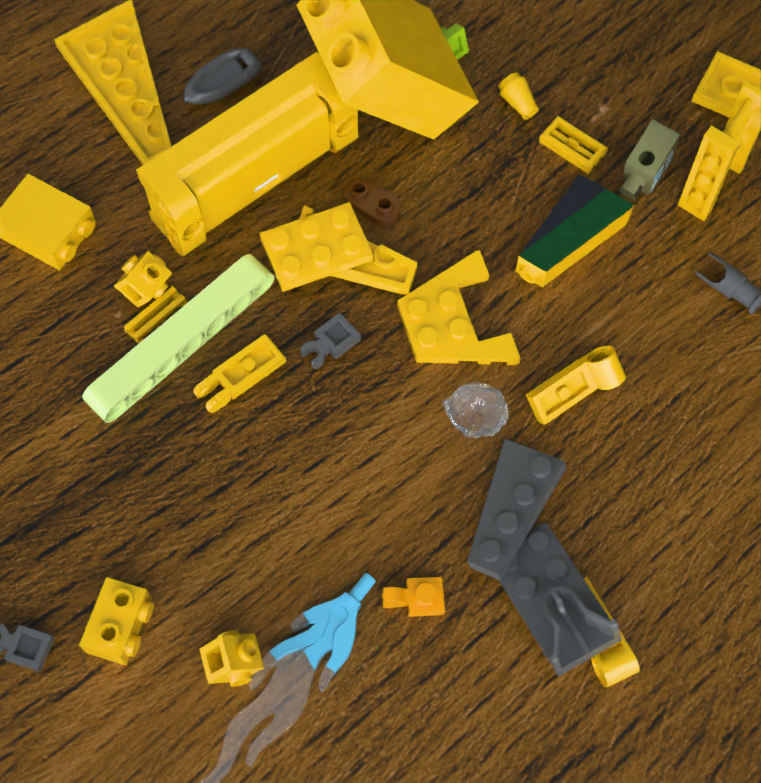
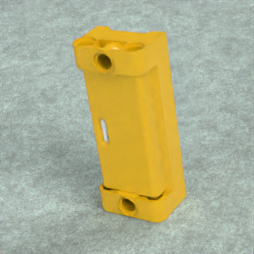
[136,52,358,257]

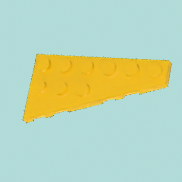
[54,0,172,165]

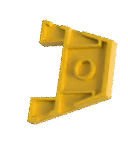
[397,250,521,365]

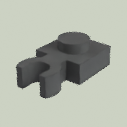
[300,312,361,369]
[0,623,55,673]

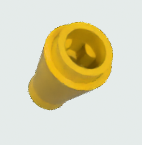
[498,73,539,120]

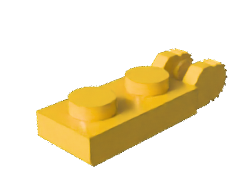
[193,334,286,413]

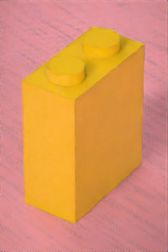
[0,174,96,270]

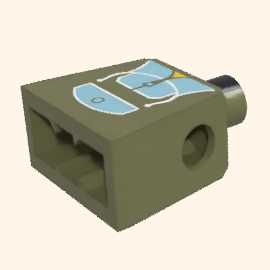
[619,119,680,200]

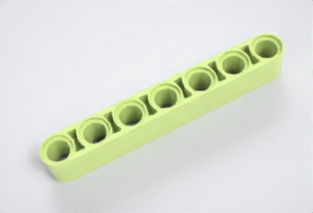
[82,254,275,423]

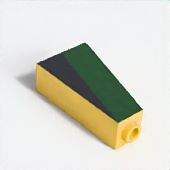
[516,174,634,288]

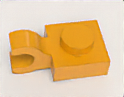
[382,577,445,617]

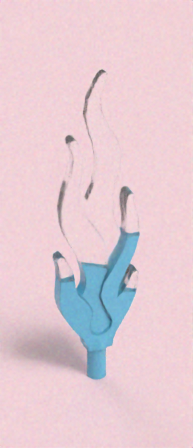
[199,573,376,783]

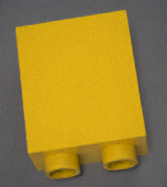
[296,0,479,140]

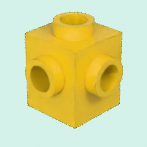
[114,251,172,307]
[200,630,264,687]

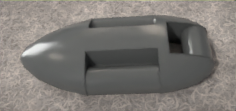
[184,48,261,104]

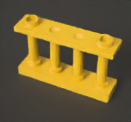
[678,81,761,221]

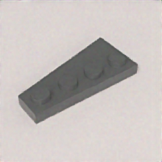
[468,439,567,581]

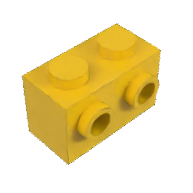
[79,577,154,665]

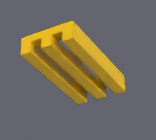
[539,116,608,174]
[124,286,188,344]

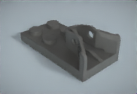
[499,522,621,677]

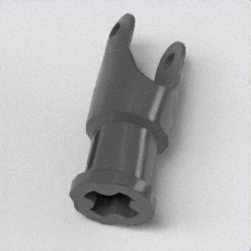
[694,252,761,315]

